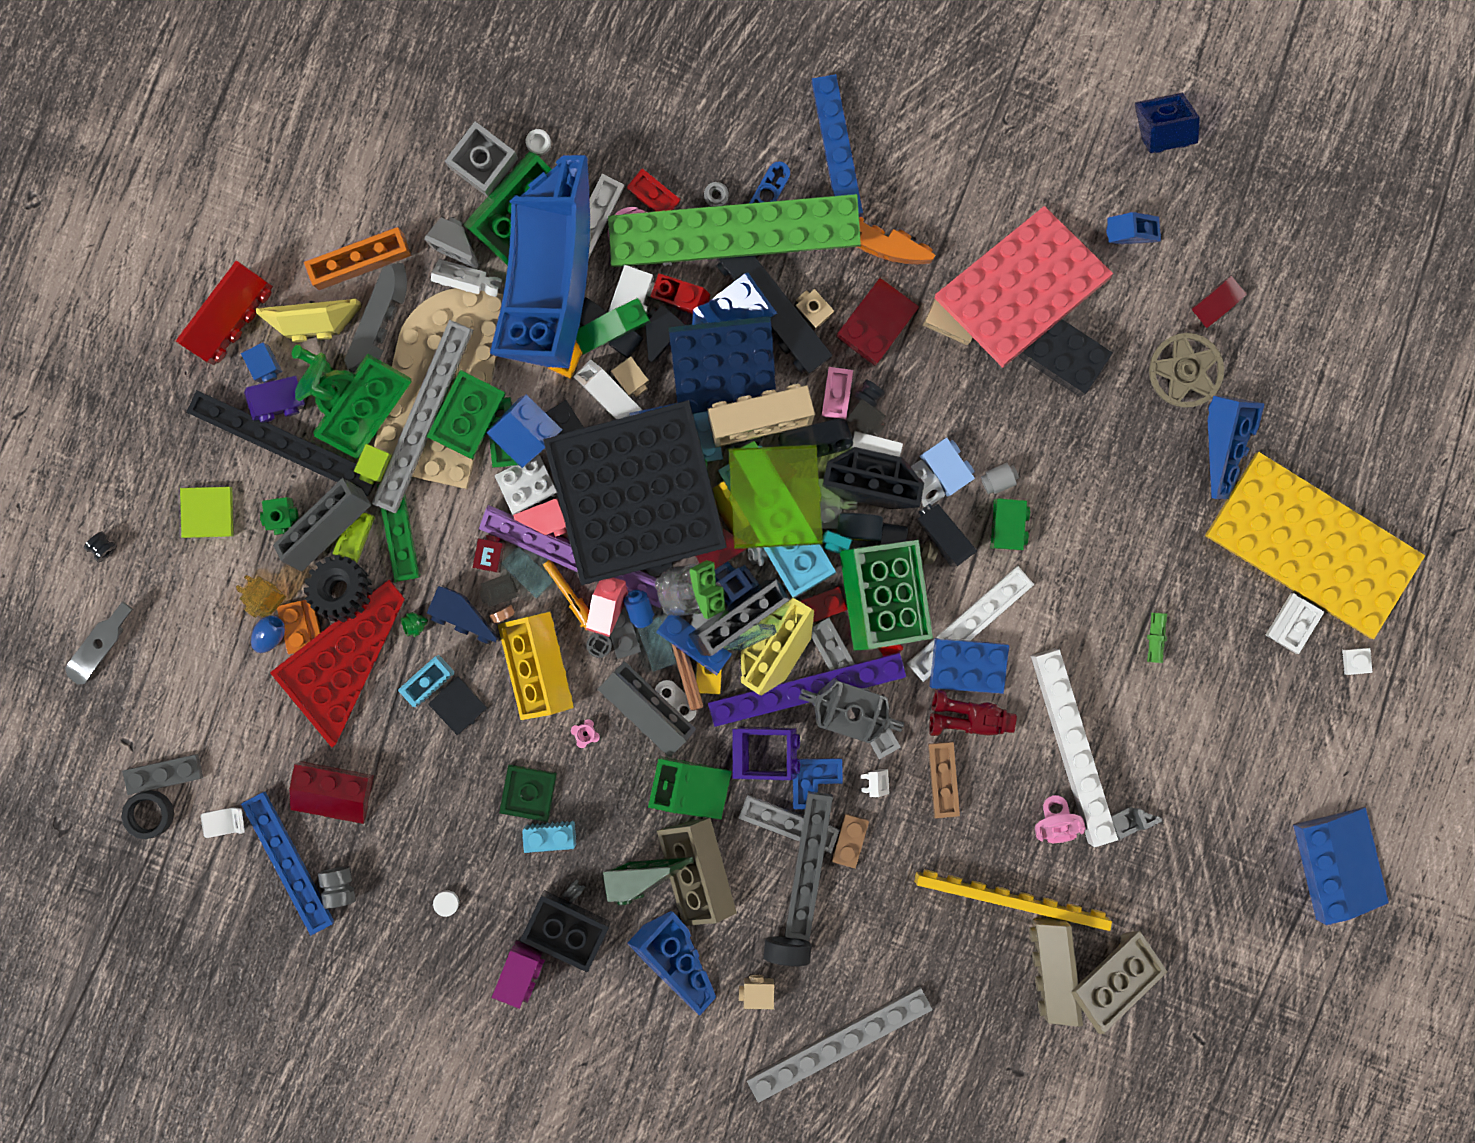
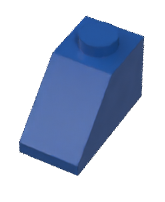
[1106,212,1161,245]

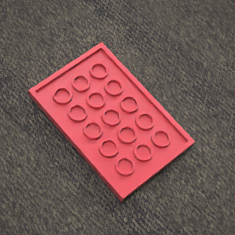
[935,206,1113,368]

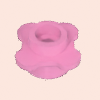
[571,719,600,748]

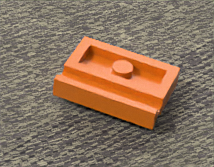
[276,600,322,655]

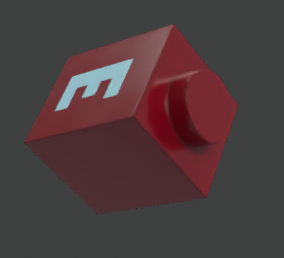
[472,535,505,573]

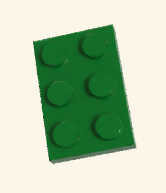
[427,370,506,460]

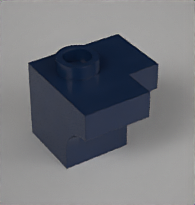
[715,561,759,606]

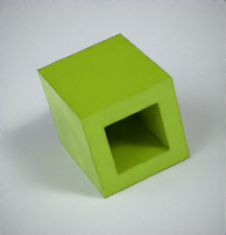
[354,444,392,485]

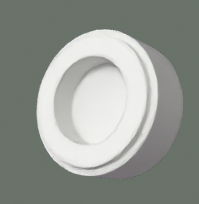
[526,129,551,156]
[433,890,459,917]

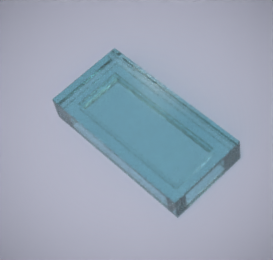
[501,546,554,598]
[638,617,676,672]
[724,624,777,651]

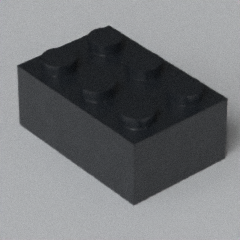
[1019,319,1113,397]
[520,890,611,973]

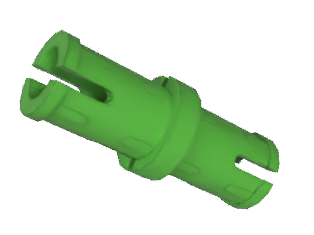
[1147,613,1167,663]

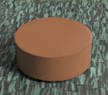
[489,605,515,624]

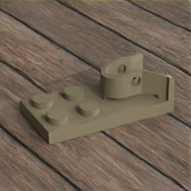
[1071,931,1167,1034]

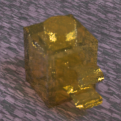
[236,575,286,618]

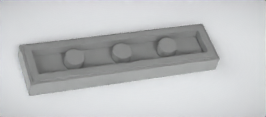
[739,794,840,853]

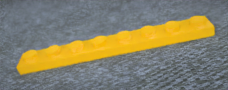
[914,869,1112,931]

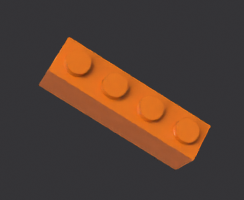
[304,227,412,290]

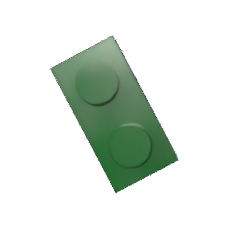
[990,499,1030,551]

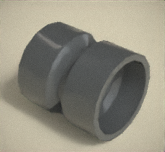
[318,866,356,908]

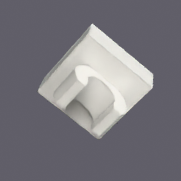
[861,769,889,797]

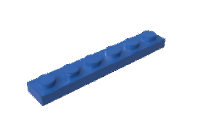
[811,74,863,217]
[241,791,334,936]

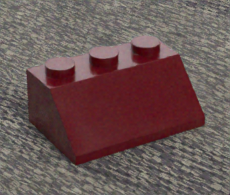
[289,761,374,824]

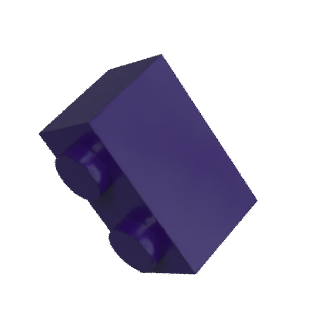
[244,376,305,423]

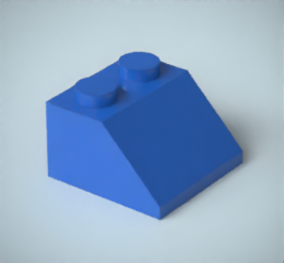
[486,394,562,468]

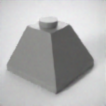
[424,217,479,270]

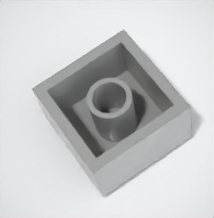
[445,121,518,197]

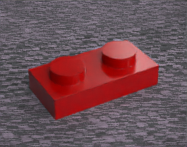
[627,168,681,212]
[799,587,847,622]

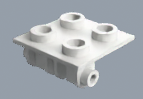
[494,454,557,515]

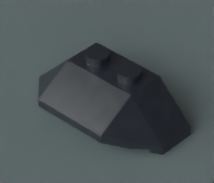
[822,447,925,509]

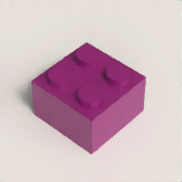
[491,940,545,1009]

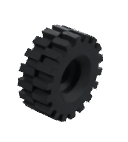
[304,555,372,622]

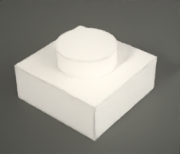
[1342,648,1372,675]

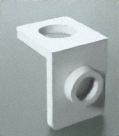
[911,460,945,507]
[201,807,245,838]

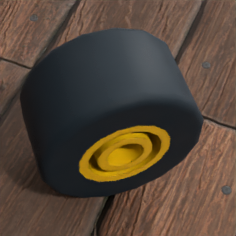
[837,513,883,542]

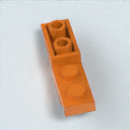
[858,217,936,264]

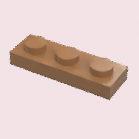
[928,741,960,818]

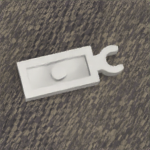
[431,259,502,297]

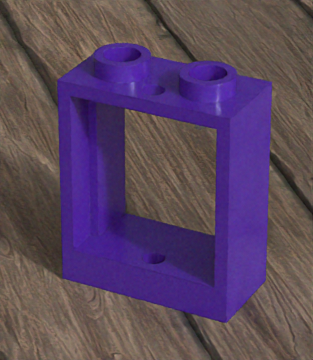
[733,727,800,780]

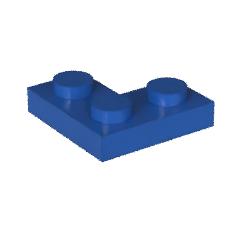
[793,758,843,809]

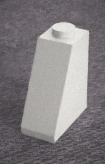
[573,359,642,420]

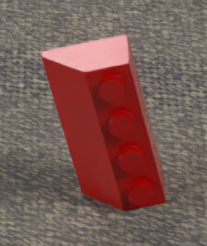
[175,260,273,365]

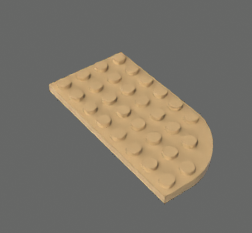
[374,288,503,489]

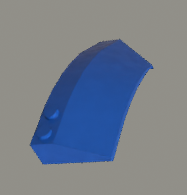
[490,155,590,368]

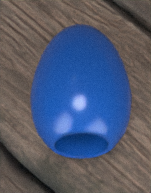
[251,615,285,653]

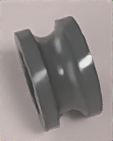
[562,879,586,904]

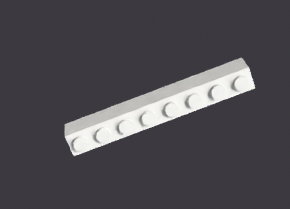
[1031,648,1118,847]

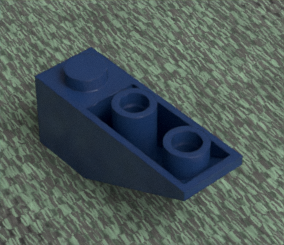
[427,586,500,645]

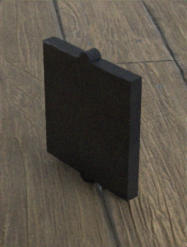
[428,676,488,736]

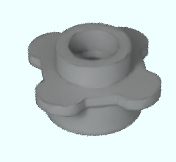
[747,540,768,566]

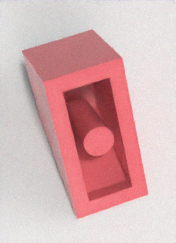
[513,498,567,537]
[586,577,628,637]

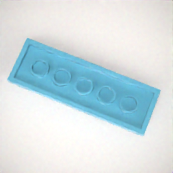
[718,445,836,598]

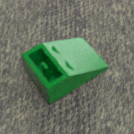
[648,755,732,819]

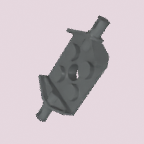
[799,678,904,743]

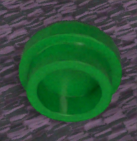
[401,612,428,637]

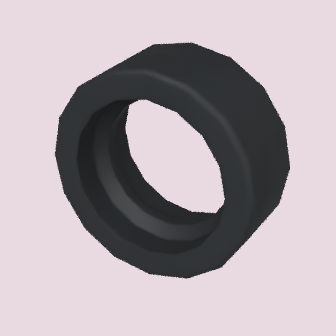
[121,790,174,840]
[763,936,812,966]

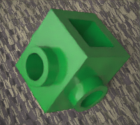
[260,497,299,535]

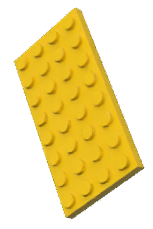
[1205,452,1425,639]

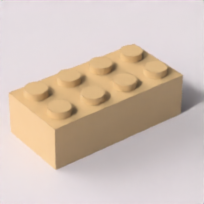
[708,384,815,448]

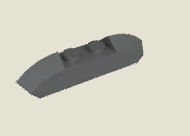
[344,263,407,373]

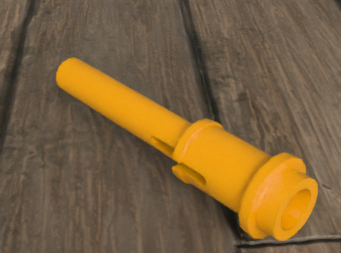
[543,560,590,631]

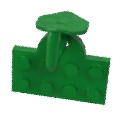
[292,344,412,459]

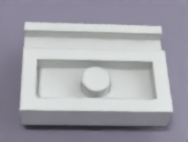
[1266,593,1324,654]

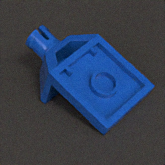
[692,272,777,325]

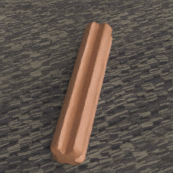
[672,644,703,711]

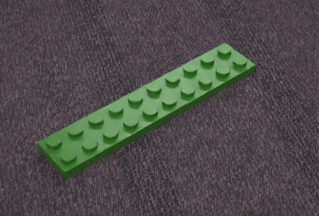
[608,194,861,267]

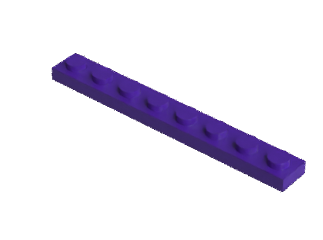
[708,652,906,727]

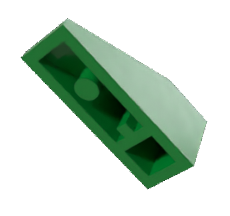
[576,298,651,355]

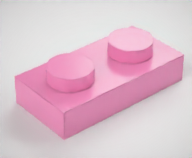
[821,367,853,420]

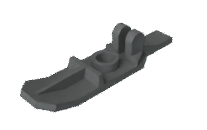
[65,601,133,684]

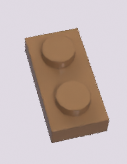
[831,813,869,869]

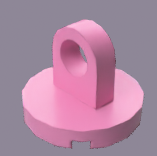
[1035,796,1086,844]

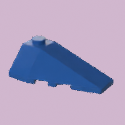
[1208,396,1264,499]
[627,911,716,1016]

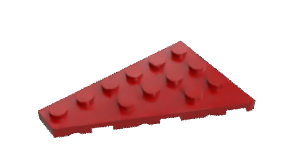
[270,579,405,748]

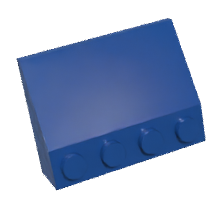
[1293,807,1389,925]

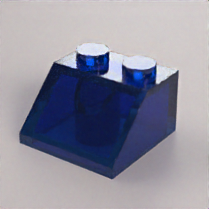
[1135,92,1200,153]

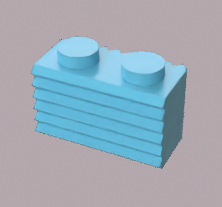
[398,655,454,707]
[522,821,576,853]

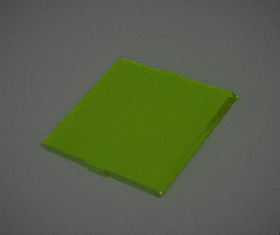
[729,445,822,549]

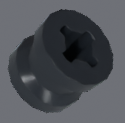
[854,379,885,409]
[83,531,117,563]

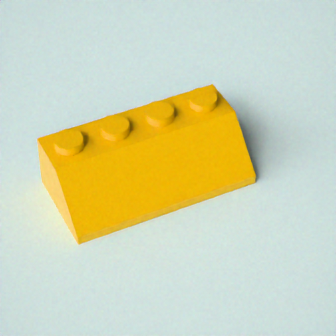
[497,612,574,720]

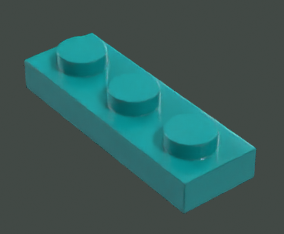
[820,531,852,554]

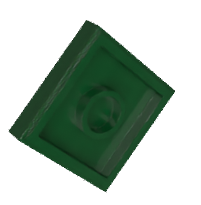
[499,764,557,822]

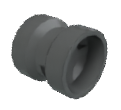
[587,633,613,658]

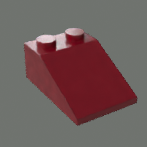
[836,278,919,366]

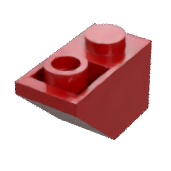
[650,274,711,315]

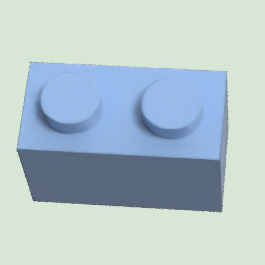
[920,438,975,496]

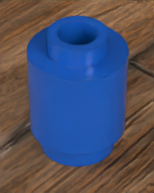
[623,590,654,628]

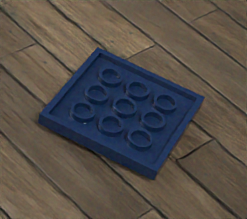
[669,316,776,414]

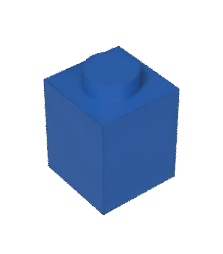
[241,342,283,383]

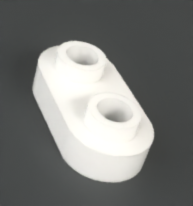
[655,680,697,722]

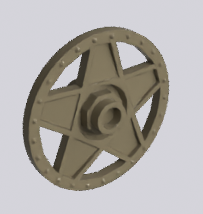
[1149,333,1224,408]

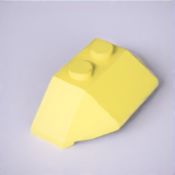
[256,299,361,342]
[741,598,814,696]

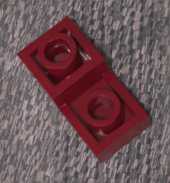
[1191,275,1247,328]

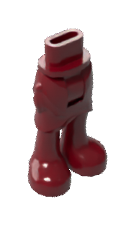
[929,689,1017,736]

